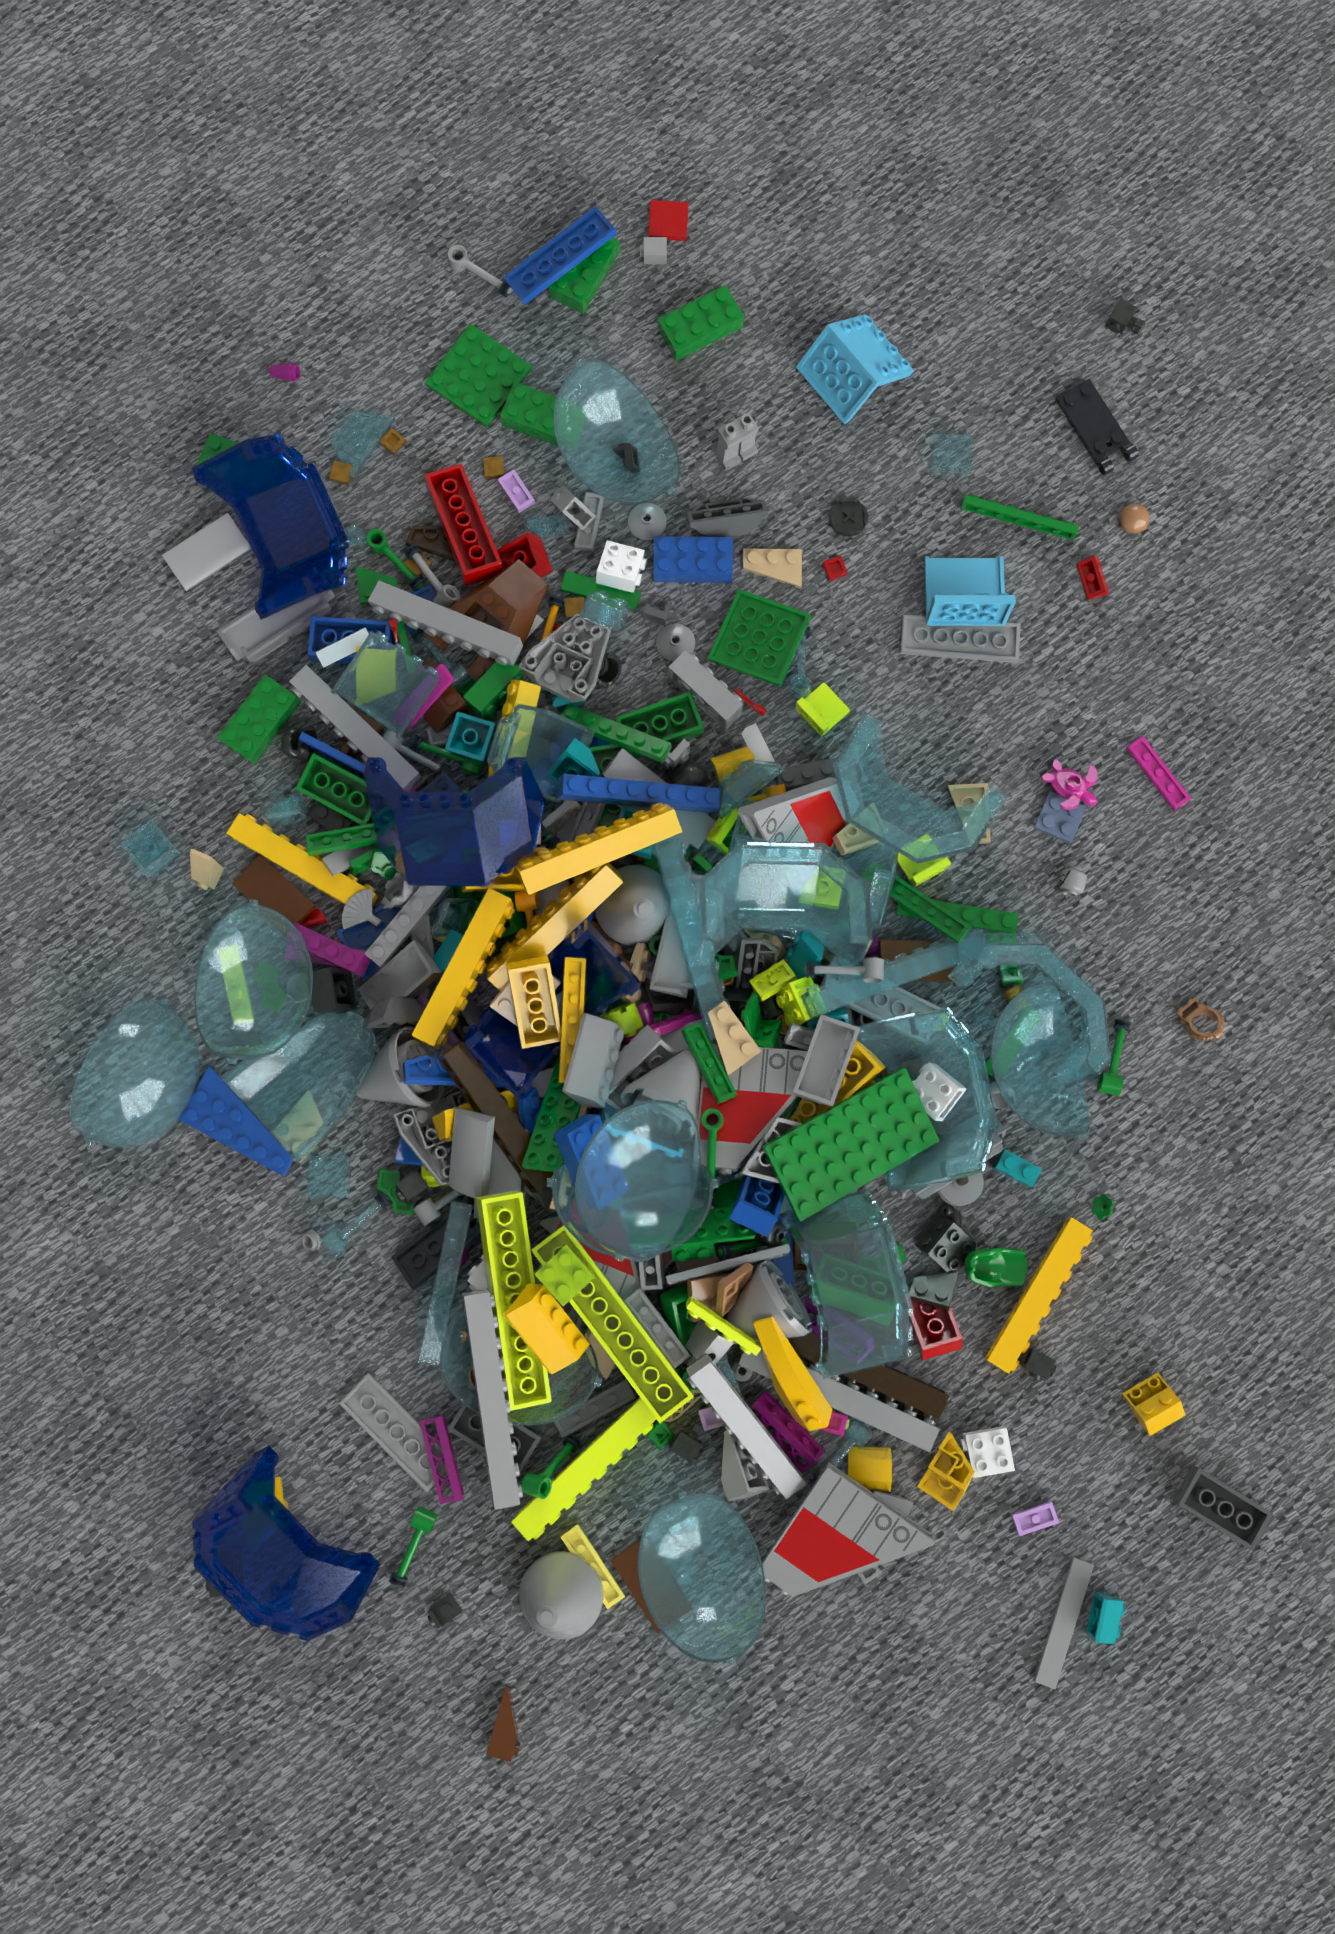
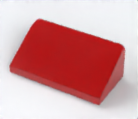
[1076,555,1110,600]

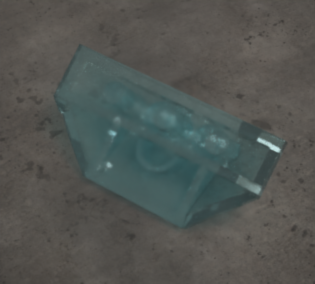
[714,759,785,819]

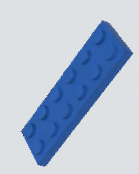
[503,206,618,305]

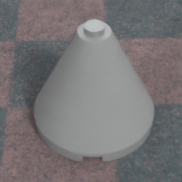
[595,865,672,946]
[354,1026,445,1107]
[620,1049,701,1141]
[725,1259,813,1344]
[519,1551,604,1639]

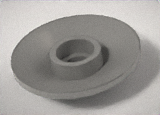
[628,503,667,540]
[656,624,695,662]

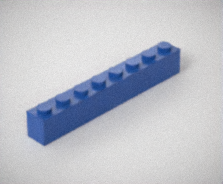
[557,774,720,813]

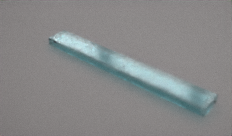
[418,1201,472,1366]

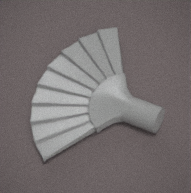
[342,889,382,929]

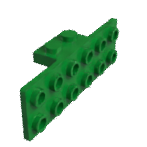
[522,1056,582,1172]
[626,1206,755,1262]

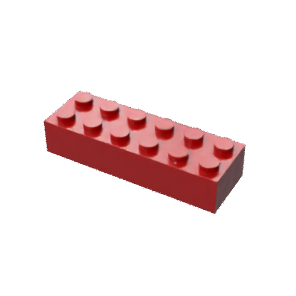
[425,463,502,586]

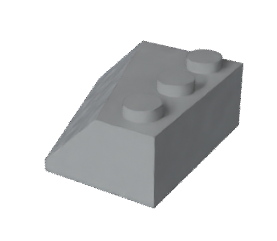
[741,1117,802,1183]

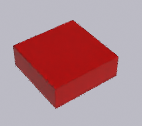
[822,555,848,581]

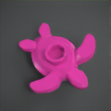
[1041,760,1098,810]

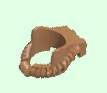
[1177,997,1225,1041]

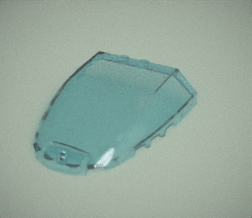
[221,1011,377,1164]

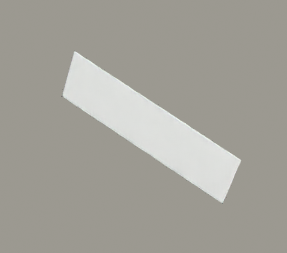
[315,628,373,668]
[742,723,779,779]

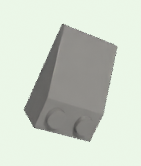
[721,1431,769,1501]

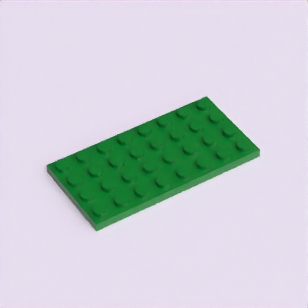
[762,1067,940,1222]

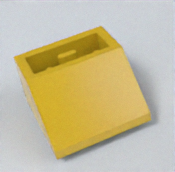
[710,746,763,801]
[1122,1373,1185,1436]

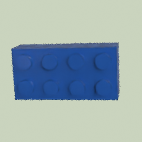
[654,536,733,583]
[308,616,393,664]
[553,1114,629,1211]
[729,1174,785,1237]

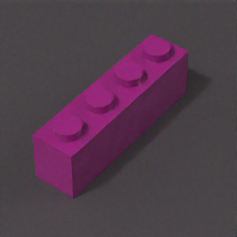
[286,922,371,977]

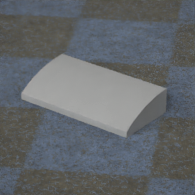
[162,513,252,591]
[358,940,442,1010]
[793,1014,860,1107]
[448,1107,495,1198]

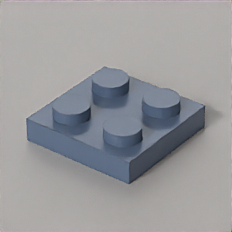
[1034,791,1087,844]

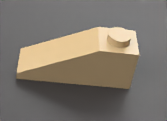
[190,849,224,891]

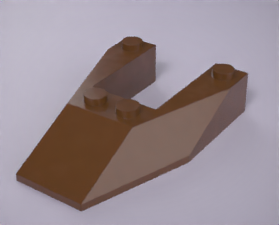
[423,559,548,682]

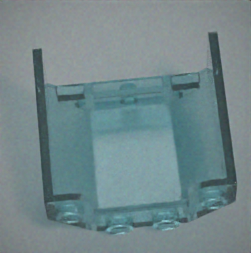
[331,630,441,739]
[487,704,595,806]

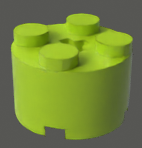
[597,1002,644,1038]

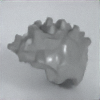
[381,872,419,909]

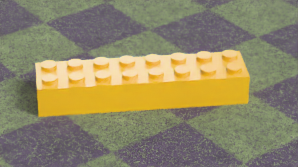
[514,802,682,895]
[486,862,623,991]
[412,888,515,1051]

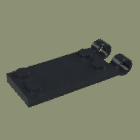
[1055,379,1139,476]
[391,1196,481,1290]

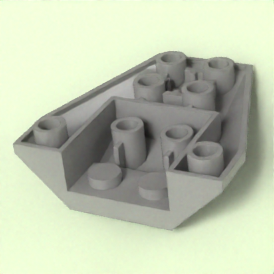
[519,614,611,703]
[393,1091,468,1186]

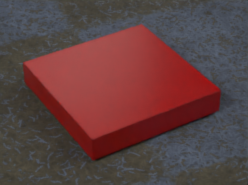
[648,200,689,241]

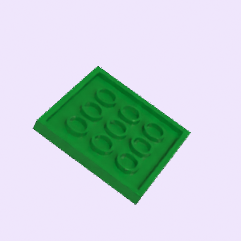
[424,324,533,427]
[708,589,811,687]

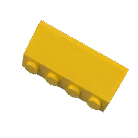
[432,1087,521,1142]
[504,1283,590,1374]

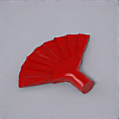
[389,618,401,654]
[734,689,767,716]

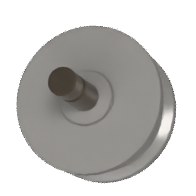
[937,1167,984,1206]

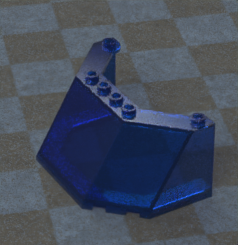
[191,434,349,620]
[364,757,545,887]
[464,919,640,1098]
[192,1446,381,1641]

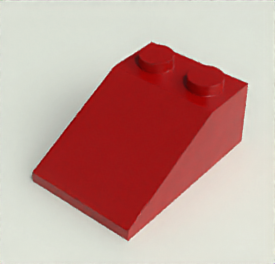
[497,532,553,578]
[902,1293,963,1360]

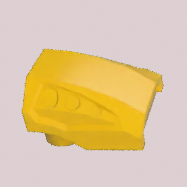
[848,1446,892,1492]

